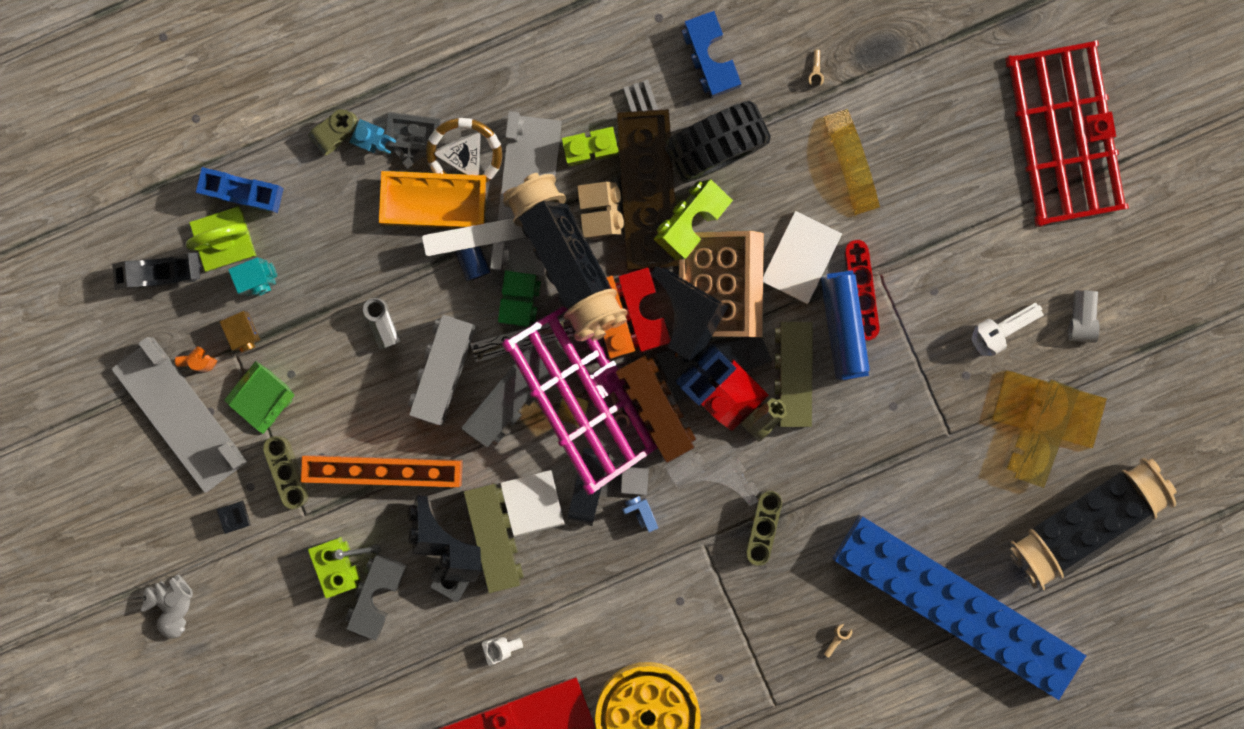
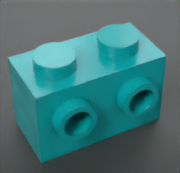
[228,257,278,296]

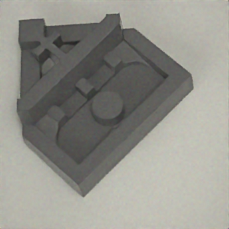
[386,112,441,169]

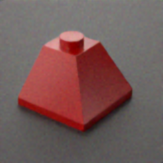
[701,359,769,431]

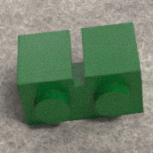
[498,270,541,327]

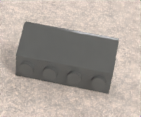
[461,347,551,448]

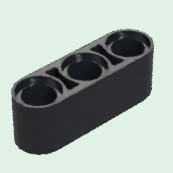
[567,447,610,526]

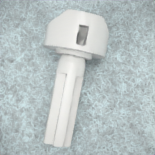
[971,303,1044,356]

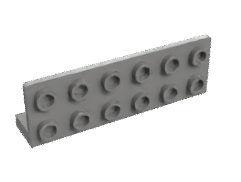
[491,111,562,276]
[112,337,248,492]

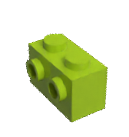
[308,537,360,599]

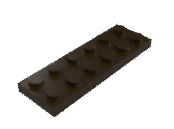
[617,109,679,269]

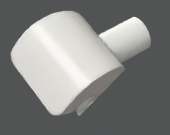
[482,637,523,666]

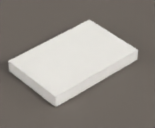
[763,211,842,304]

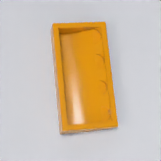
[379,171,486,229]

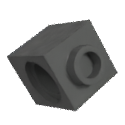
[429,565,470,602]

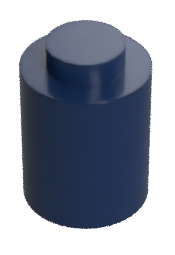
[455,246,491,282]

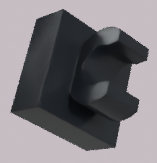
[217,501,251,534]

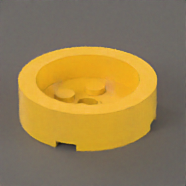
[595,662,701,729]

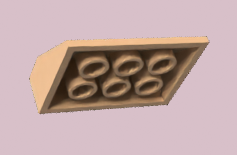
[679,231,763,337]

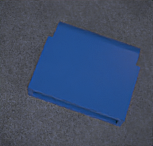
[821,270,870,380]

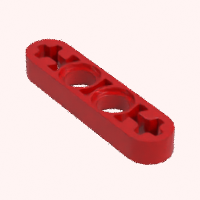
[844,240,880,341]

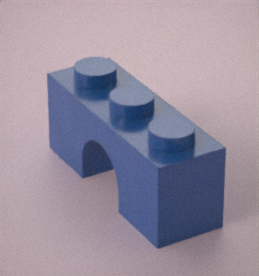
[681,11,742,98]
[196,167,284,213]

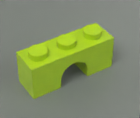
[654,179,733,260]

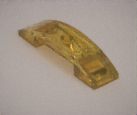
[822,109,880,215]

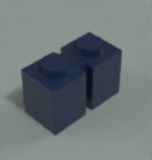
[676,344,737,406]

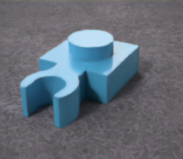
[349,119,396,154]

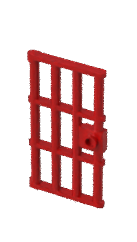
[1005,41,1129,227]

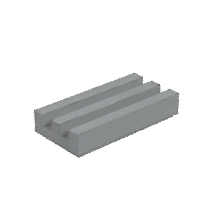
[623,79,658,112]

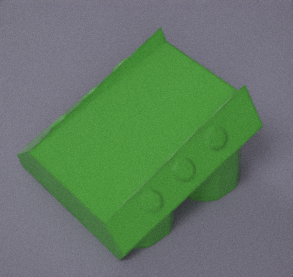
[225,361,295,434]

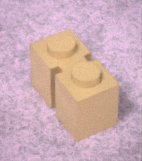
[578,181,624,238]

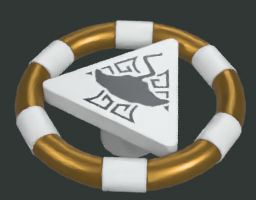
[426,118,502,183]

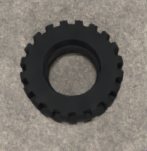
[665,101,771,183]

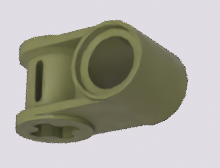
[307,109,358,156]

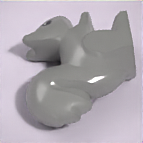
[141,574,193,639]

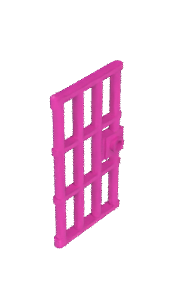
[501,306,658,495]

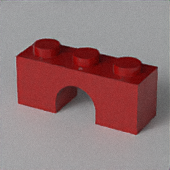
[615,268,671,352]

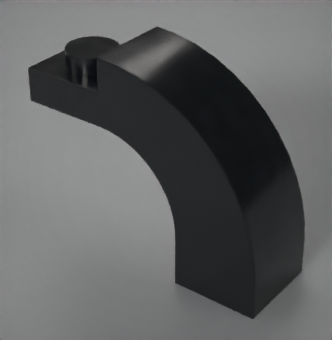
[112,253,201,290]

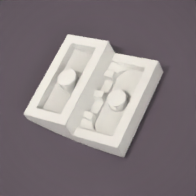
[501,470,565,537]

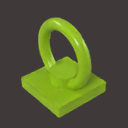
[186,206,256,272]

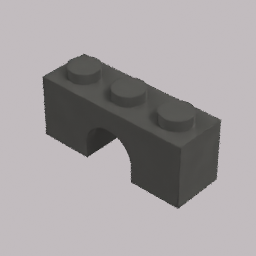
[345,554,407,641]

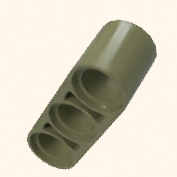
[263,436,309,509]
[745,490,782,566]

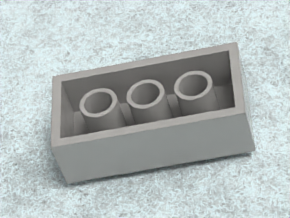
[407,315,476,425]

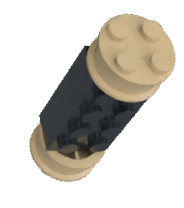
[503,173,627,341]
[1010,458,1177,591]

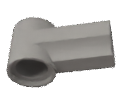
[1068,290,1099,343]
[363,298,401,350]

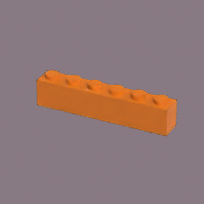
[301,455,463,487]

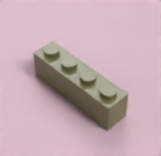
[774,322,813,427]
[464,483,524,593]

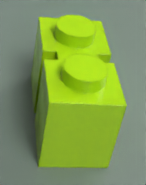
[562,127,619,167]

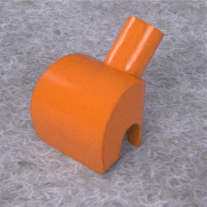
[175,346,217,373]

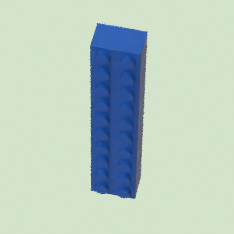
[832,515,1087,700]

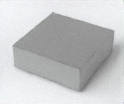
[621,467,649,495]

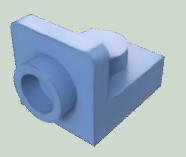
[622,496,658,532]

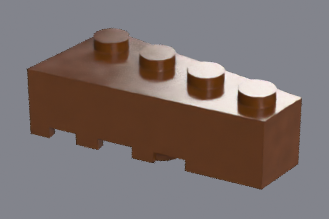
[616,355,697,463]

